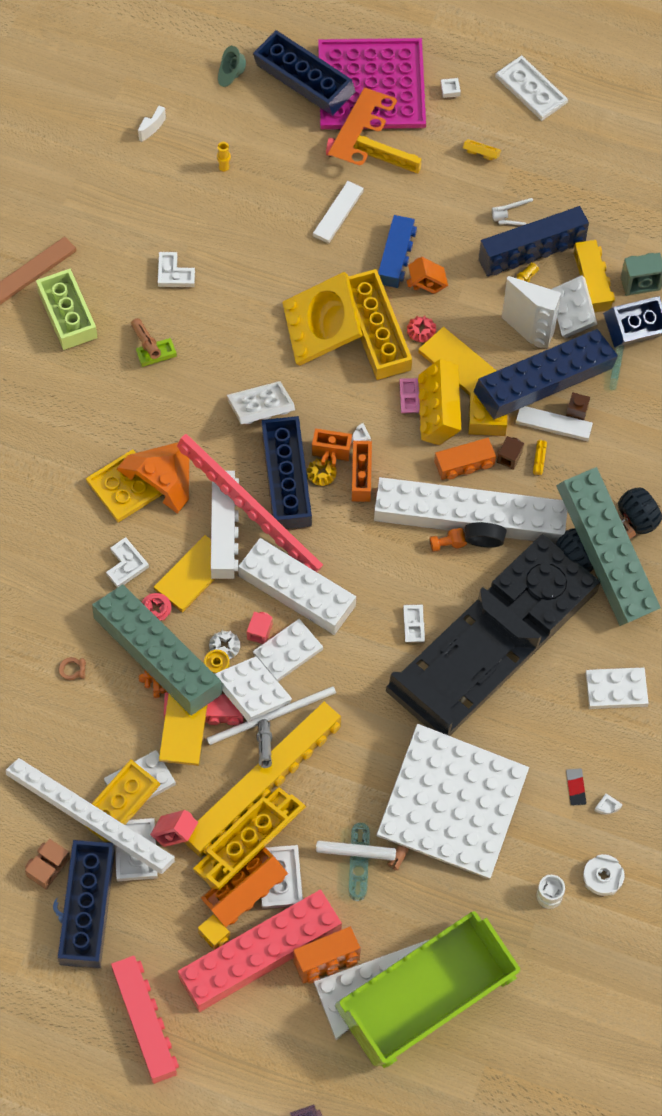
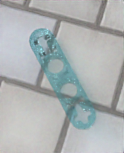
[349,823,370,901]

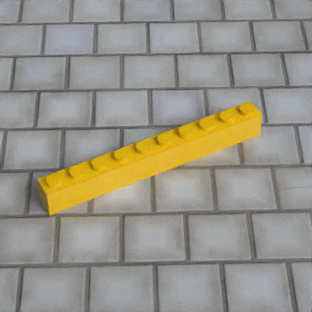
[184,701,341,858]

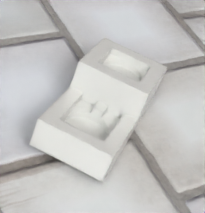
[138,106,166,141]
[403,605,425,643]

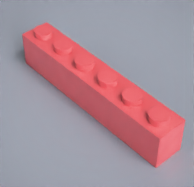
[111,955,179,1084]

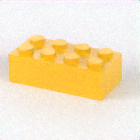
[418,359,461,446]

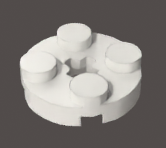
[583,855,625,896]

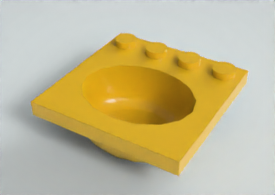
[282,272,362,366]

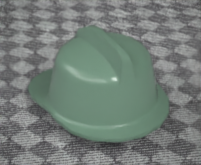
[218,46,246,87]

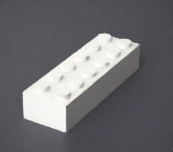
[238,538,356,635]

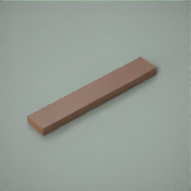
[0,236,76,305]

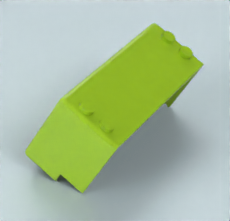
[335,911,520,1069]

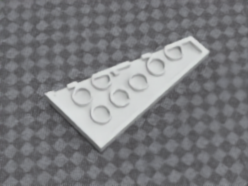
[314,940,428,1040]

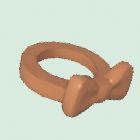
[59,657,86,680]

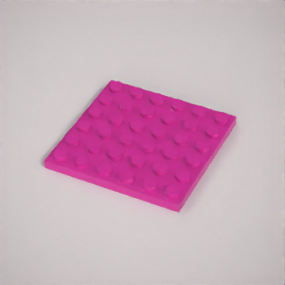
[318,38,426,129]

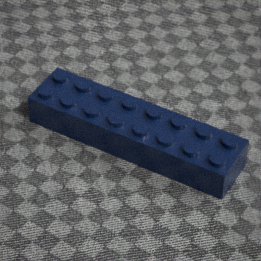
[473,329,618,419]

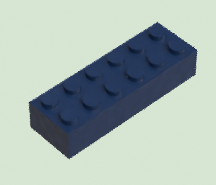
[253,30,356,116]
[478,206,589,277]
[261,416,312,529]
[58,840,115,969]

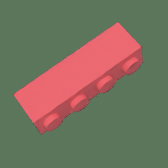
[164,693,244,726]

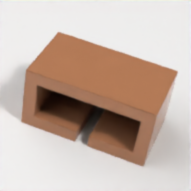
[25,838,71,890]

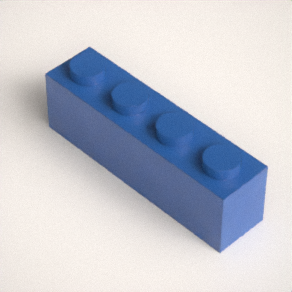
[378,215,417,288]

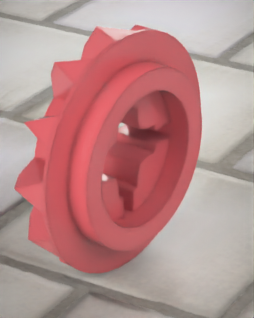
[407,315,436,342]
[142,593,172,621]

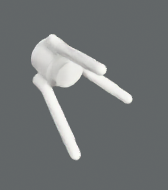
[492,198,533,226]

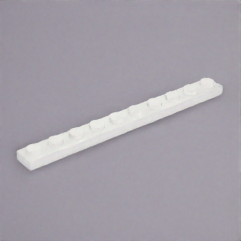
[6,758,175,874]

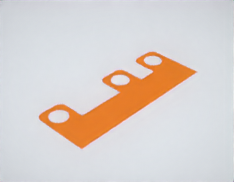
[328,87,397,165]

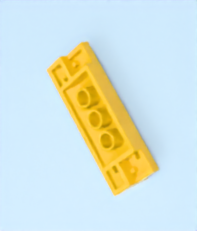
[193,787,306,890]

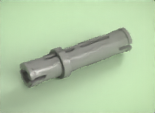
[257,719,272,768]

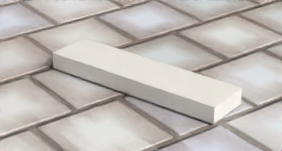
[313,181,364,244]
[516,406,593,441]

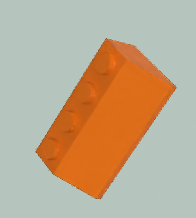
[201,847,288,927]

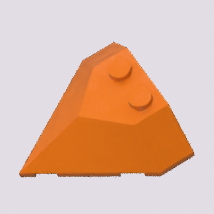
[116,442,189,514]

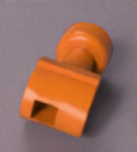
[429,528,467,552]

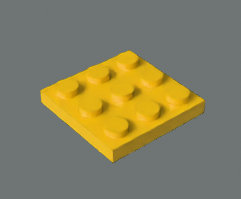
[86,449,163,523]

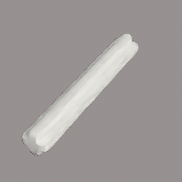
[316,841,396,860]

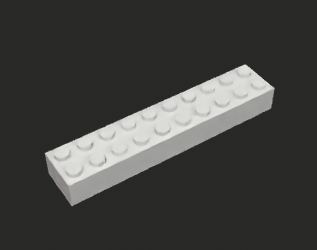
[374,477,567,544]

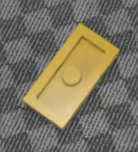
[463,139,501,160]

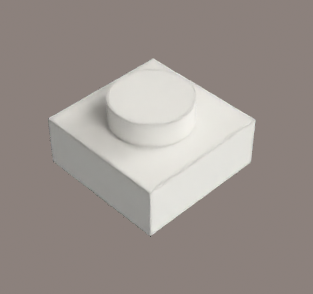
[441,78,461,98]

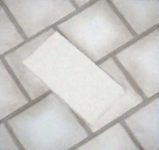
[495,55,568,121]

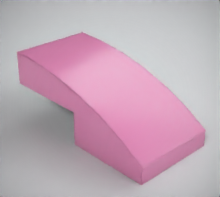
[399,378,420,413]

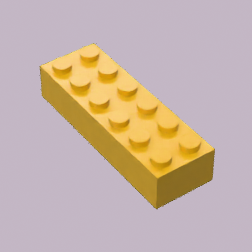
[348,269,412,380]

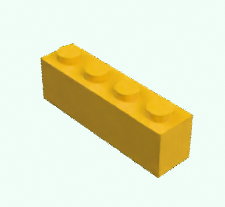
[573,240,615,313]

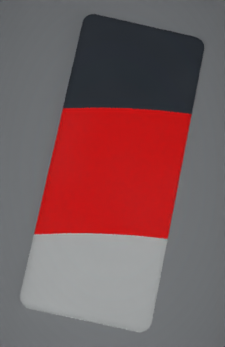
[566,769,586,806]

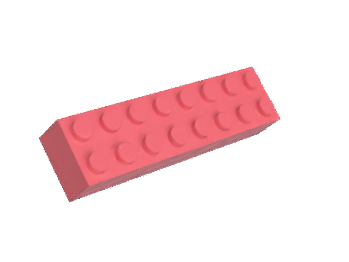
[178,889,342,1012]

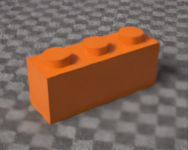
[434,437,496,480]
[352,441,372,502]

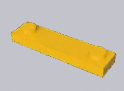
[353,135,422,174]

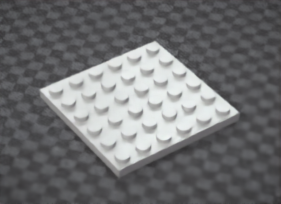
[376,724,529,880]

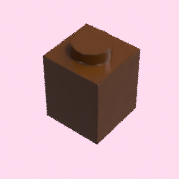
[566,392,590,420]
[497,436,524,470]

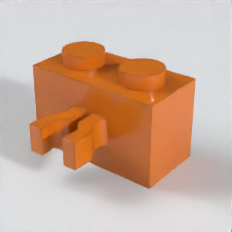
[406,257,448,294]
[312,428,352,467]

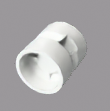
[536,875,565,909]

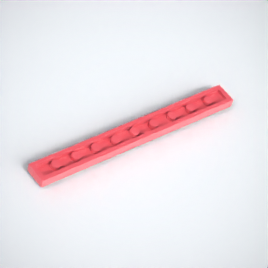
[177,434,323,573]

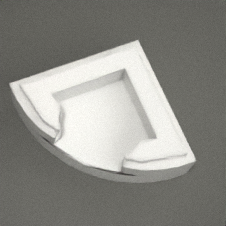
[352,423,371,444]
[594,794,623,815]

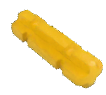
[533,440,547,475]

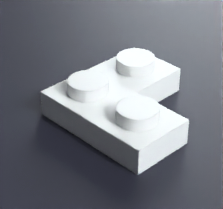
[158,252,195,287]
[106,537,149,588]

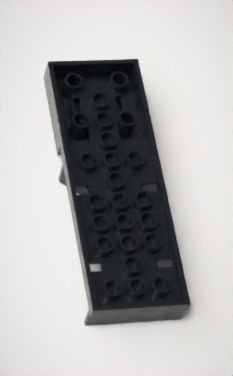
[386,534,601,736]

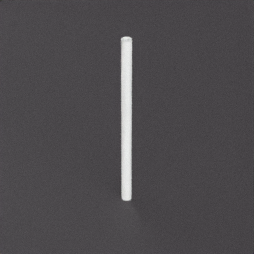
[206,686,336,745]

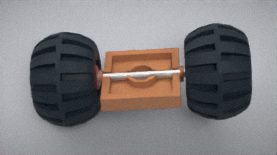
[556,487,662,572]

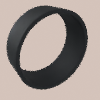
[465,522,507,548]

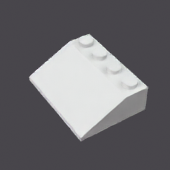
[501,276,561,349]

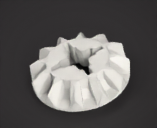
[209,630,240,659]

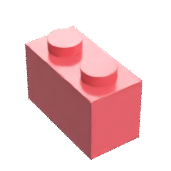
[150,810,198,847]

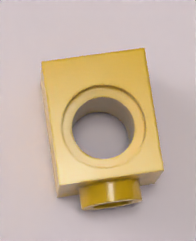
[198,915,230,950]

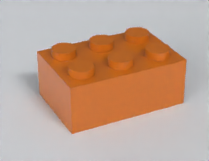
[293,926,361,984]

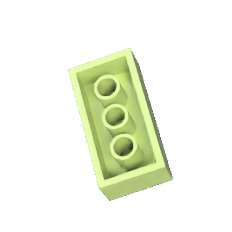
[36,269,98,350]

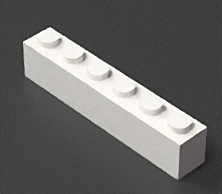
[211,471,239,579]

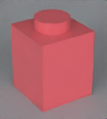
[247,611,273,644]

